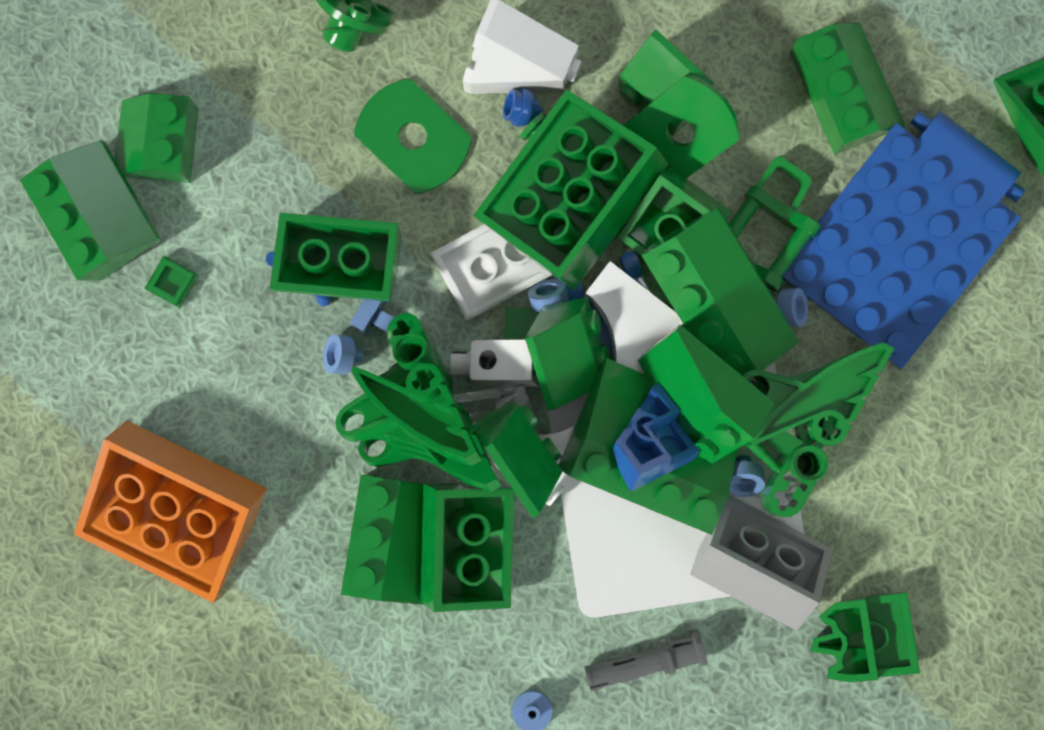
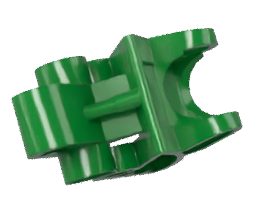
[335,313,502,492]
[742,342,895,517]

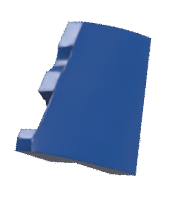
[613,383,700,492]

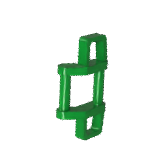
[729,156,821,292]

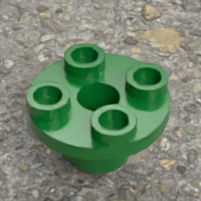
[316,0,394,52]

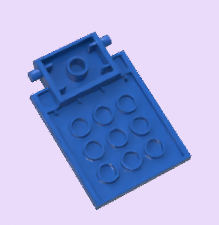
[782,111,1025,369]

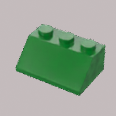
[789,22,906,155]
[20,140,161,281]
[269,212,402,302]
[341,474,423,604]
[420,483,514,612]

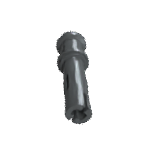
[584,630,708,692]

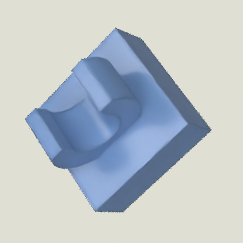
[350,299,394,335]

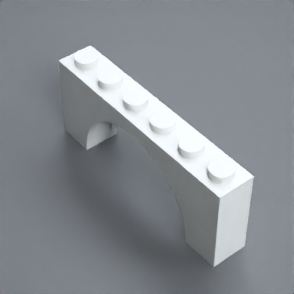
[480,261,683,506]

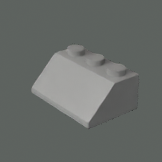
[690,495,833,631]

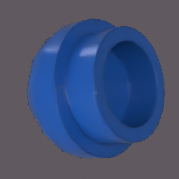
[503,88,544,127]

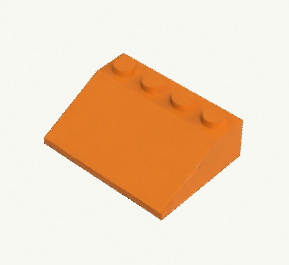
[74,420,268,603]

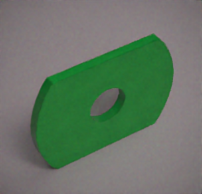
[623,74,741,179]
[354,79,471,194]

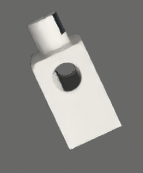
[450,340,540,387]

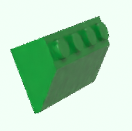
[642,206,799,378]

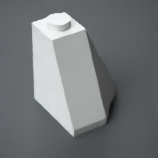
[463,0,582,94]

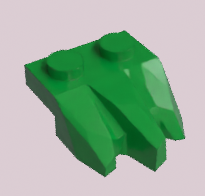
[810,591,920,683]

